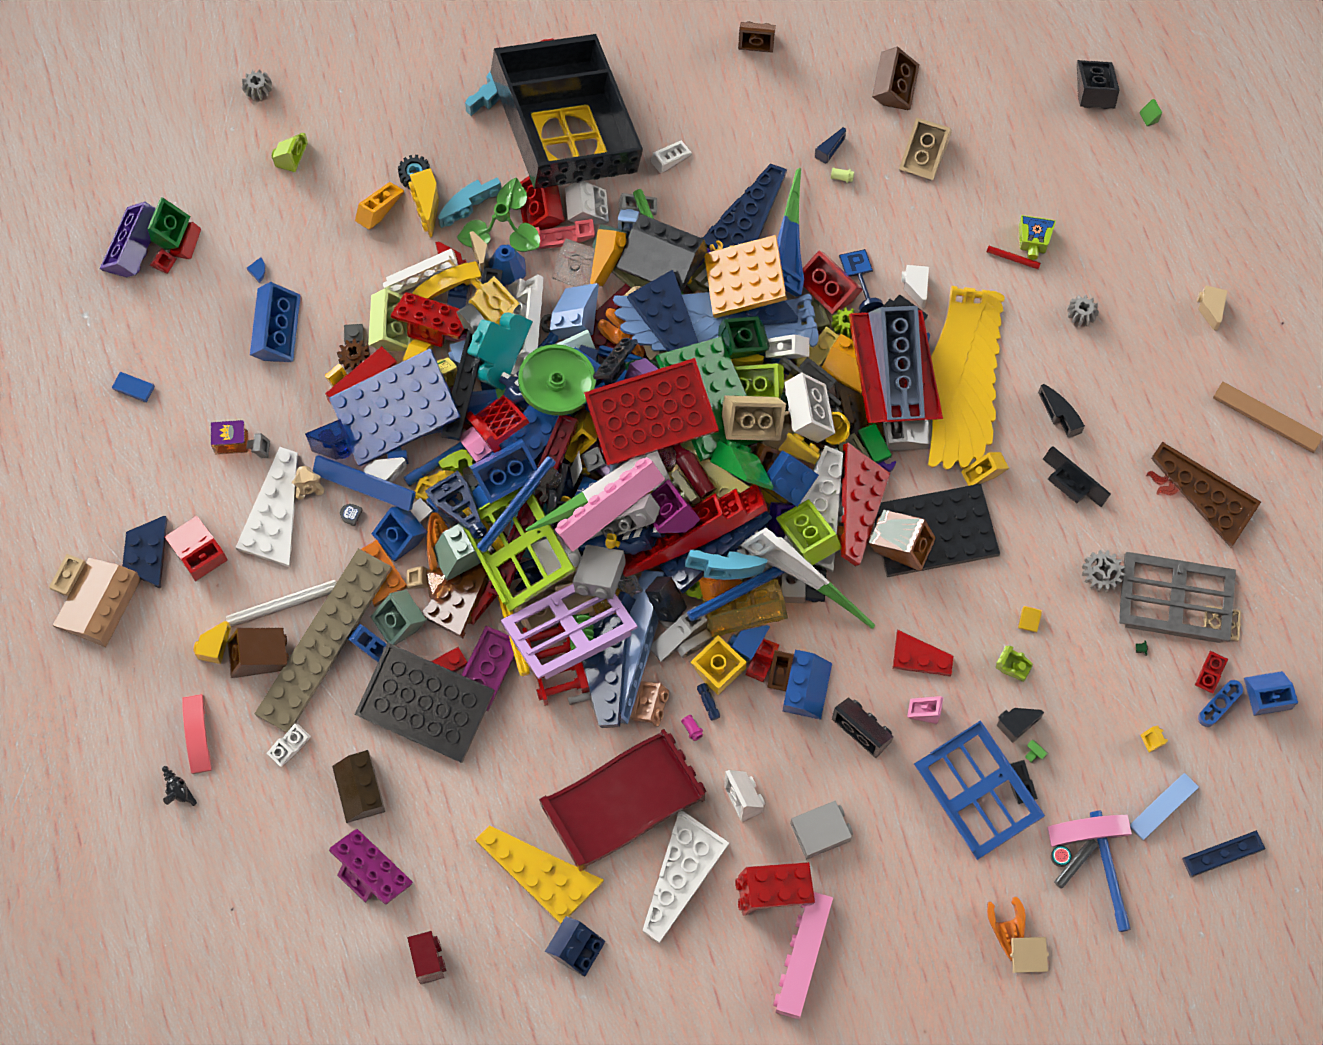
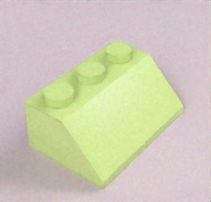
[368,288,412,351]

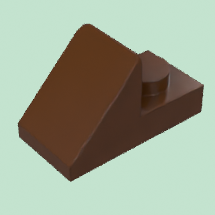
[767,650,794,692]

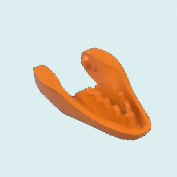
[598,308,645,357]
[426,512,448,570]
[987,897,1026,961]

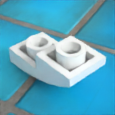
[266,724,311,767]

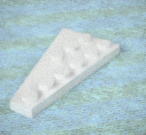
[236,447,298,567]

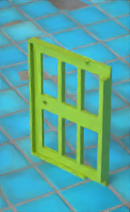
[462,486,575,612]

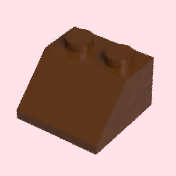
[738,21,776,53]

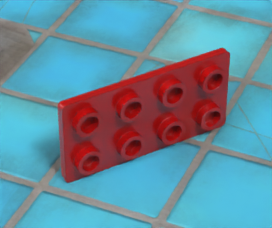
[391,292,465,348]

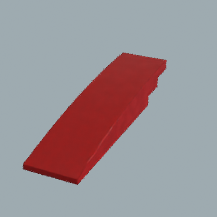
[623,484,768,577]

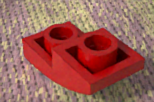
[1195,650,1228,694]

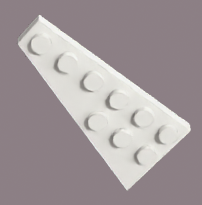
[784,446,843,572]
[643,811,729,943]

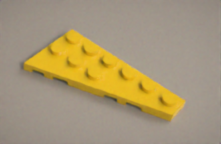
[475,825,604,924]

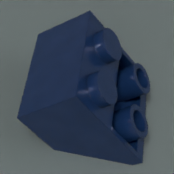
[545,916,606,977]

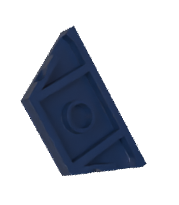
[728,301,798,325]
[122,516,168,588]

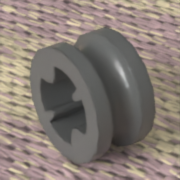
[541,314,552,333]

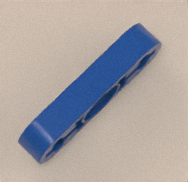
[1198,680,1243,727]

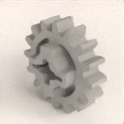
[1082,550,1125,592]

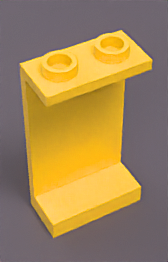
[749,432,821,505]

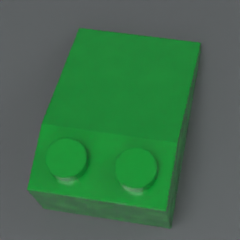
[710,440,774,490]

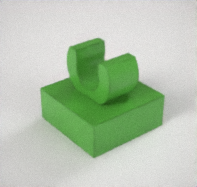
[1025,740,1049,762]

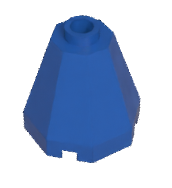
[489,245,526,287]

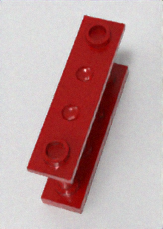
[522,624,590,706]

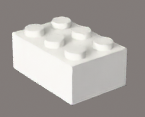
[784,373,835,443]

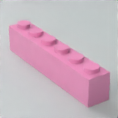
[554,457,665,552]
[773,892,833,1020]

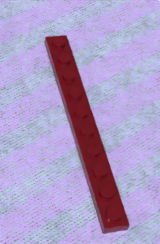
[486,415,579,596]

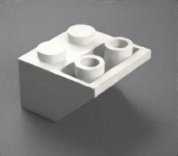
[565,181,609,224]

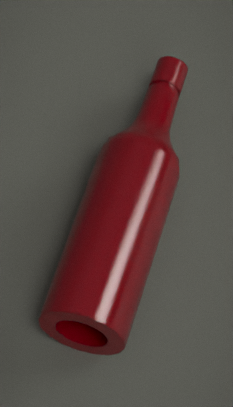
[672,444,717,499]

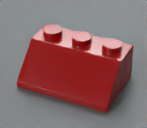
[520,176,565,230]
[802,250,863,315]

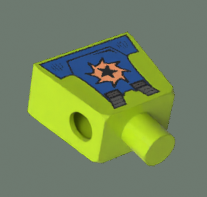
[1019,215,1056,260]

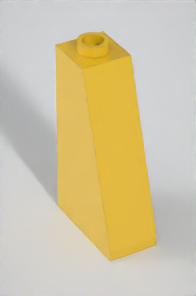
[565,406,598,463]

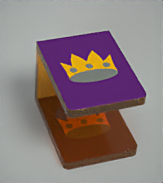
[211,420,248,455]

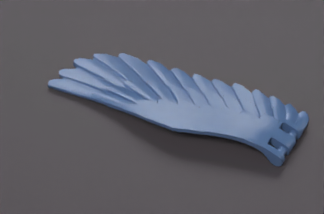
[613,292,818,351]

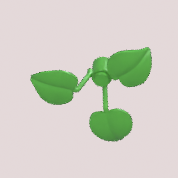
[457,178,540,252]

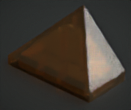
[426,568,447,599]

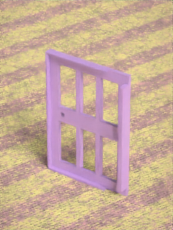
[501,584,638,679]

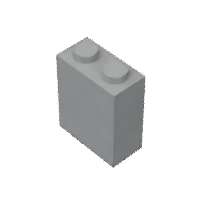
[573,545,626,599]
[790,800,853,860]

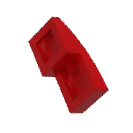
[746,638,780,683]

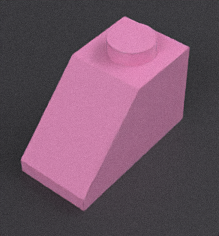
[460,426,492,463]

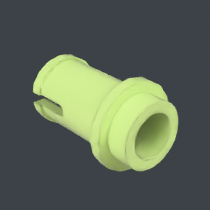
[831,167,854,183]

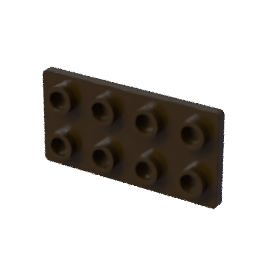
[834,381,886,447]

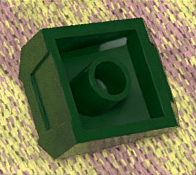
[718,316,770,359]

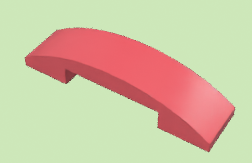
[535,219,595,249]
[183,694,212,774]

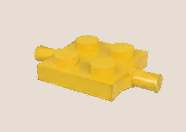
[468,276,519,325]

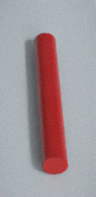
[986,245,1041,270]

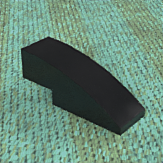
[1038,384,1085,438]

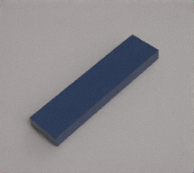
[1182,830,1265,878]

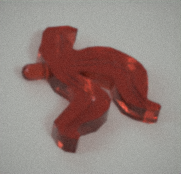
[1146,471,1179,496]

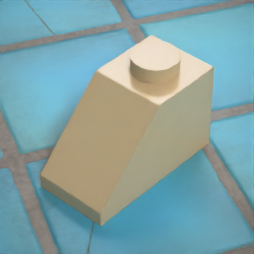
[1197,285,1228,331]

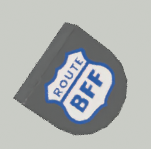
[340,504,363,526]

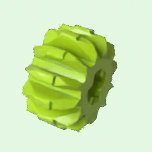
[831,307,859,338]

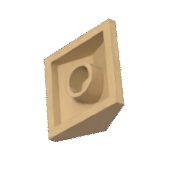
[470,231,489,274]

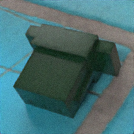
[1135,640,1148,656]

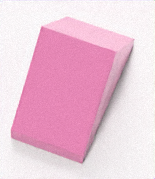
[907,696,943,724]

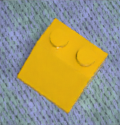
[690,635,746,695]

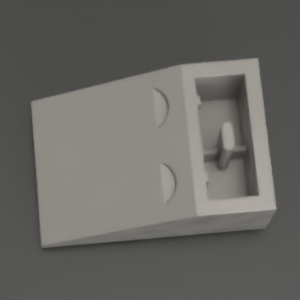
[883,420,932,451]

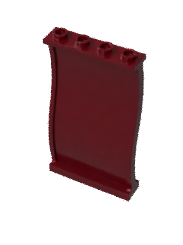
[539,729,707,872]

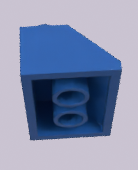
[469,439,538,503]
[782,649,832,720]

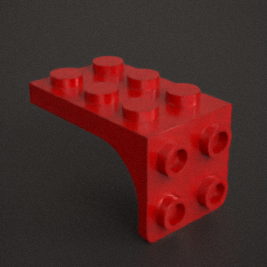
[735,862,815,916]

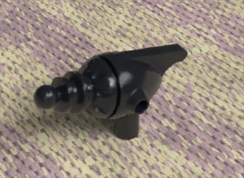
[162,766,197,806]

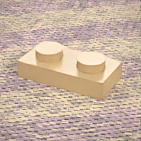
[49,554,85,597]

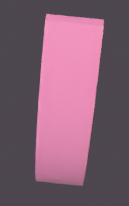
[1047,815,1132,847]

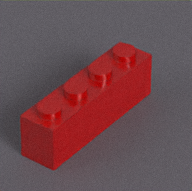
[325,346,397,405]

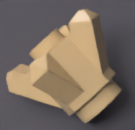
[291,466,325,500]

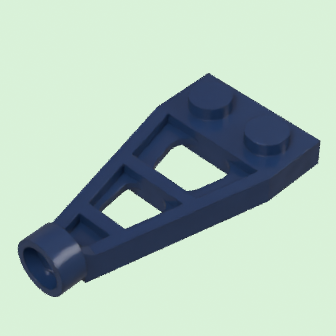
[425,471,487,539]

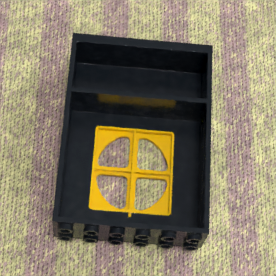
[490,34,643,189]

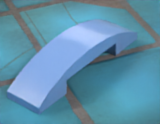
[1130,773,1199,840]

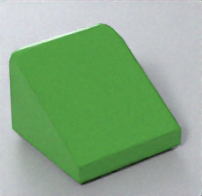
[1140,99,1162,126]

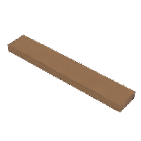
[1213,381,1323,453]

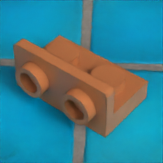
[630,681,669,727]

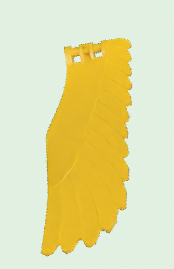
[928,286,1005,470]

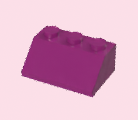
[651,479,700,533]

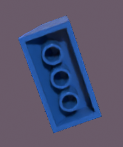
[250,282,301,362]

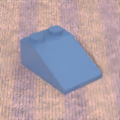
[550,283,599,340]

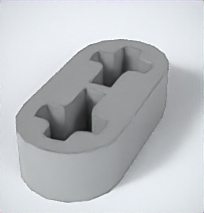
[677,630,713,658]

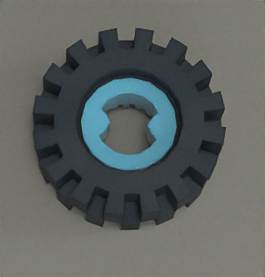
[398,154,430,189]

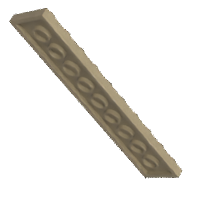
[254,548,392,733]

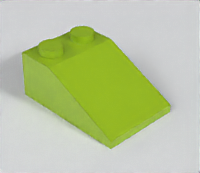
[776,499,842,566]

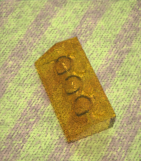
[701,578,788,638]

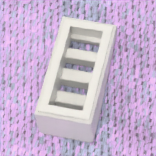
[651,140,692,173]

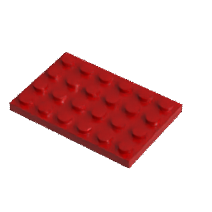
[584,358,719,467]

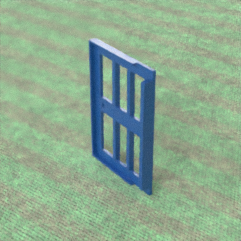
[914,720,1045,860]

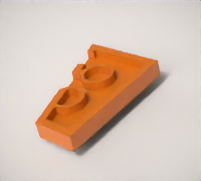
[361,540,407,607]

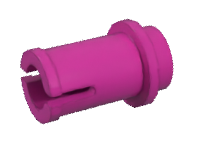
[681,715,703,741]

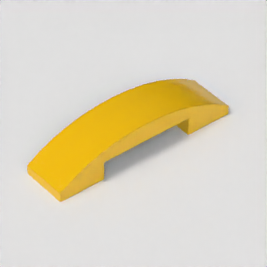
[412,261,482,300]

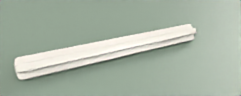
[226,580,337,626]

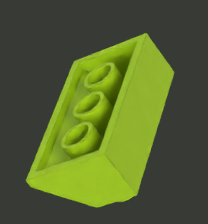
[734,364,784,400]

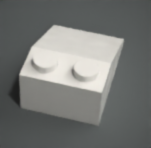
[724,770,765,822]

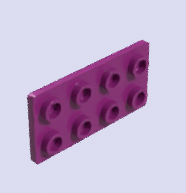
[329,829,413,905]

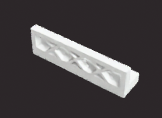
[383,249,458,294]

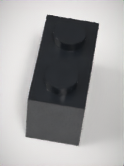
[645,576,687,622]

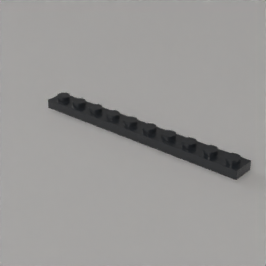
[441,267,503,441]

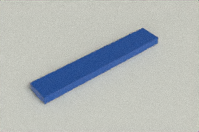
[313,455,416,511]

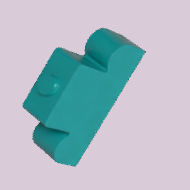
[467,312,533,390]

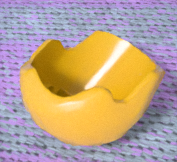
[825,412,850,445]

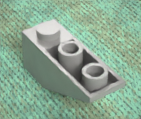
[601,494,660,538]
[650,606,707,662]

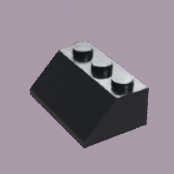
[832,697,893,758]

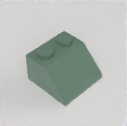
[433,524,481,581]
[370,590,427,645]

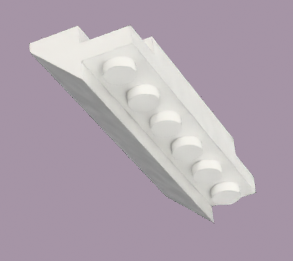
[508,274,543,376]

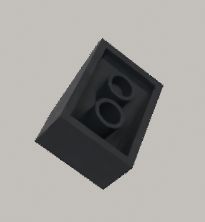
[1077,60,1120,109]

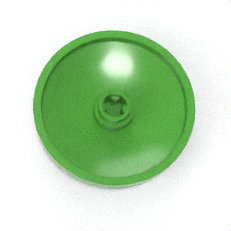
[518,344,596,415]

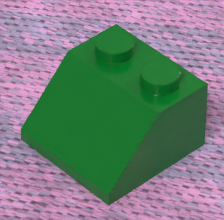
[148,197,191,250]

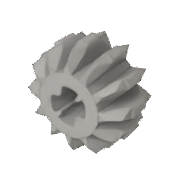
[242,69,272,101]
[1067,294,1099,327]

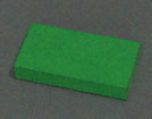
[858,424,892,463]

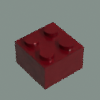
[407,931,447,985]

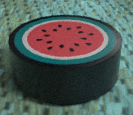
[1050,846,1072,867]

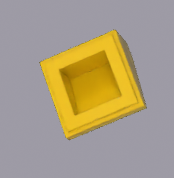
[1018,606,1042,633]

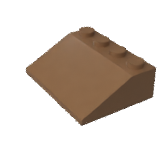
[53,558,141,648]

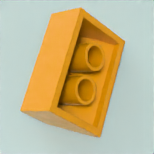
[822,334,862,394]

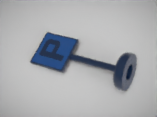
[839,249,884,313]

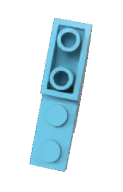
[465,72,500,116]
[438,177,501,228]
[685,550,767,580]

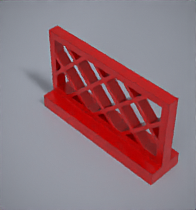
[466,395,530,453]

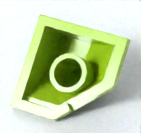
[271,133,308,172]

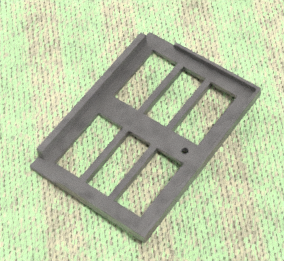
[1119,552,1236,643]

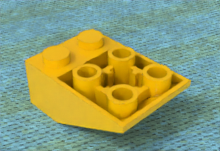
[408,168,440,238]

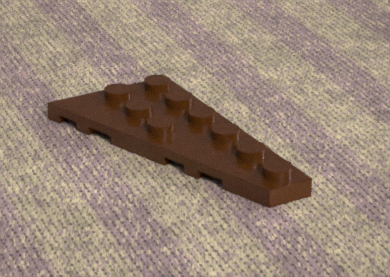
[1151,442,1261,548]
[422,526,507,639]

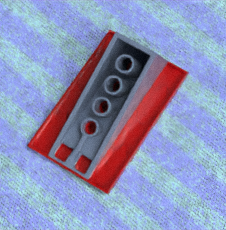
[849,306,943,423]

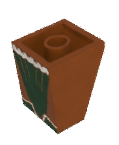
[869,510,936,571]

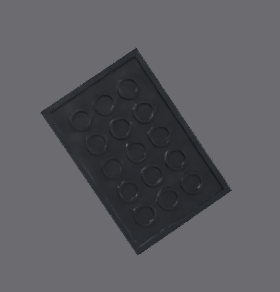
[874,484,1000,577]
[354,643,495,763]

